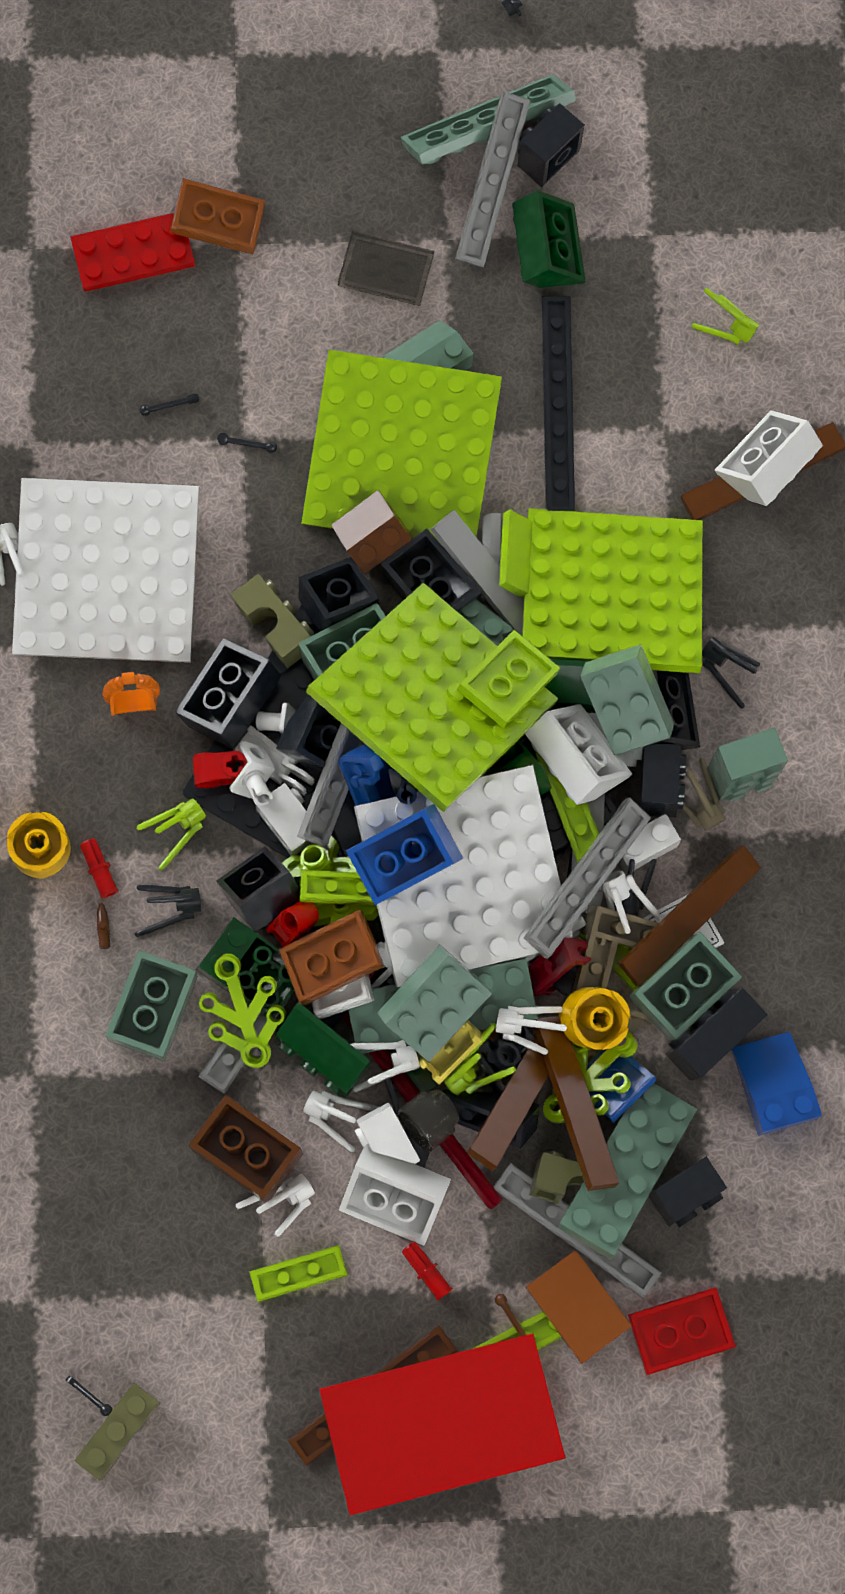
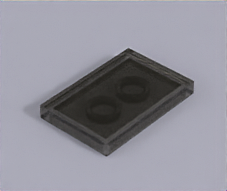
[338,231,435,306]

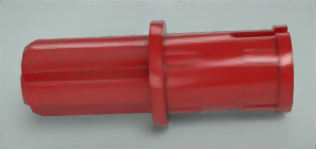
[80,838,119,899]
[402,1242,453,1301]

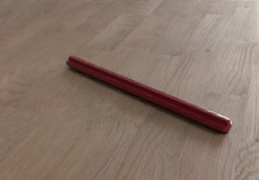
[342,1010,502,1209]

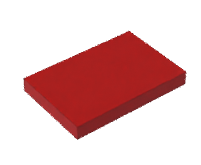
[627,1287,736,1376]

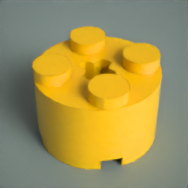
[7,812,71,879]
[559,987,630,1050]

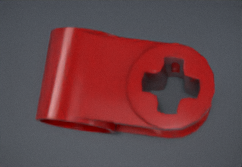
[193,751,248,788]
[266,901,319,947]

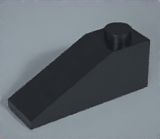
[439,1089,540,1149]

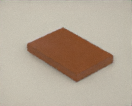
[170,178,265,255]
[279,910,385,1006]
[525,1250,632,1364]

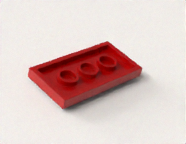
[70,213,195,292]

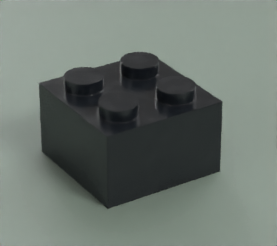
[517,103,585,187]
[298,557,379,632]
[641,743,687,818]
[216,846,300,932]
[649,1156,727,1228]

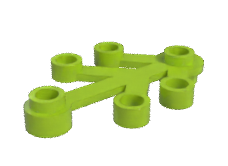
[199,954,286,1068]
[543,1032,638,1123]

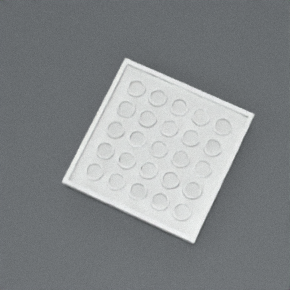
[12,478,199,663]
[354,765,573,987]

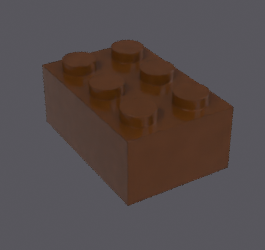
[189,1095,303,1203]

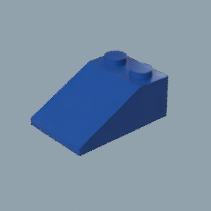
[346,804,463,905]
[732,1032,822,1136]

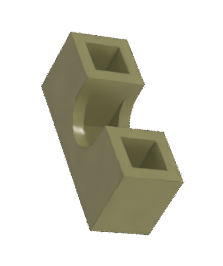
[231,574,314,669]
[529,1151,584,1204]
[74,1383,160,1481]

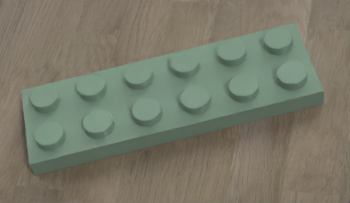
[401,74,576,164]
[349,958,538,1054]
[557,1083,697,1260]

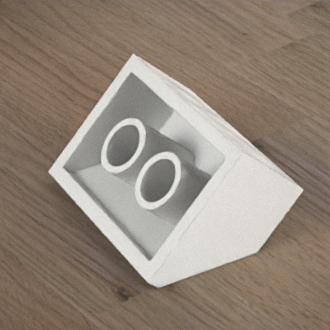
[715,410,823,506]
[525,704,632,805]
[339,1145,451,1246]

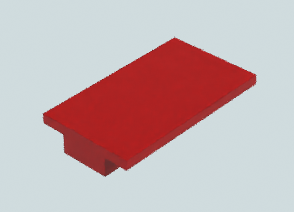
[319,1333,566,1516]

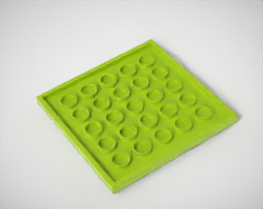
[301,349,502,546]
[522,508,703,673]
[306,583,558,812]

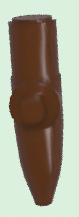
[97,903,111,949]

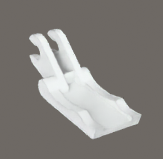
[233,725,314,795]

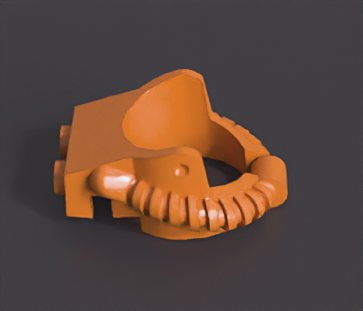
[102,672,160,716]

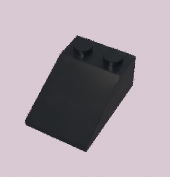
[380,528,482,612]
[276,695,341,774]

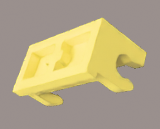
[417,1020,482,1085]

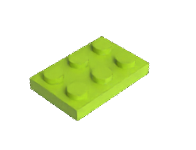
[457,630,560,728]

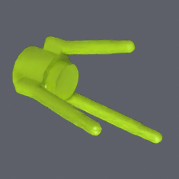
[691,288,760,345]
[137,798,206,871]
[444,1023,516,1095]

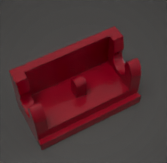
[528,937,591,996]

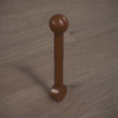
[495,1294,526,1336]

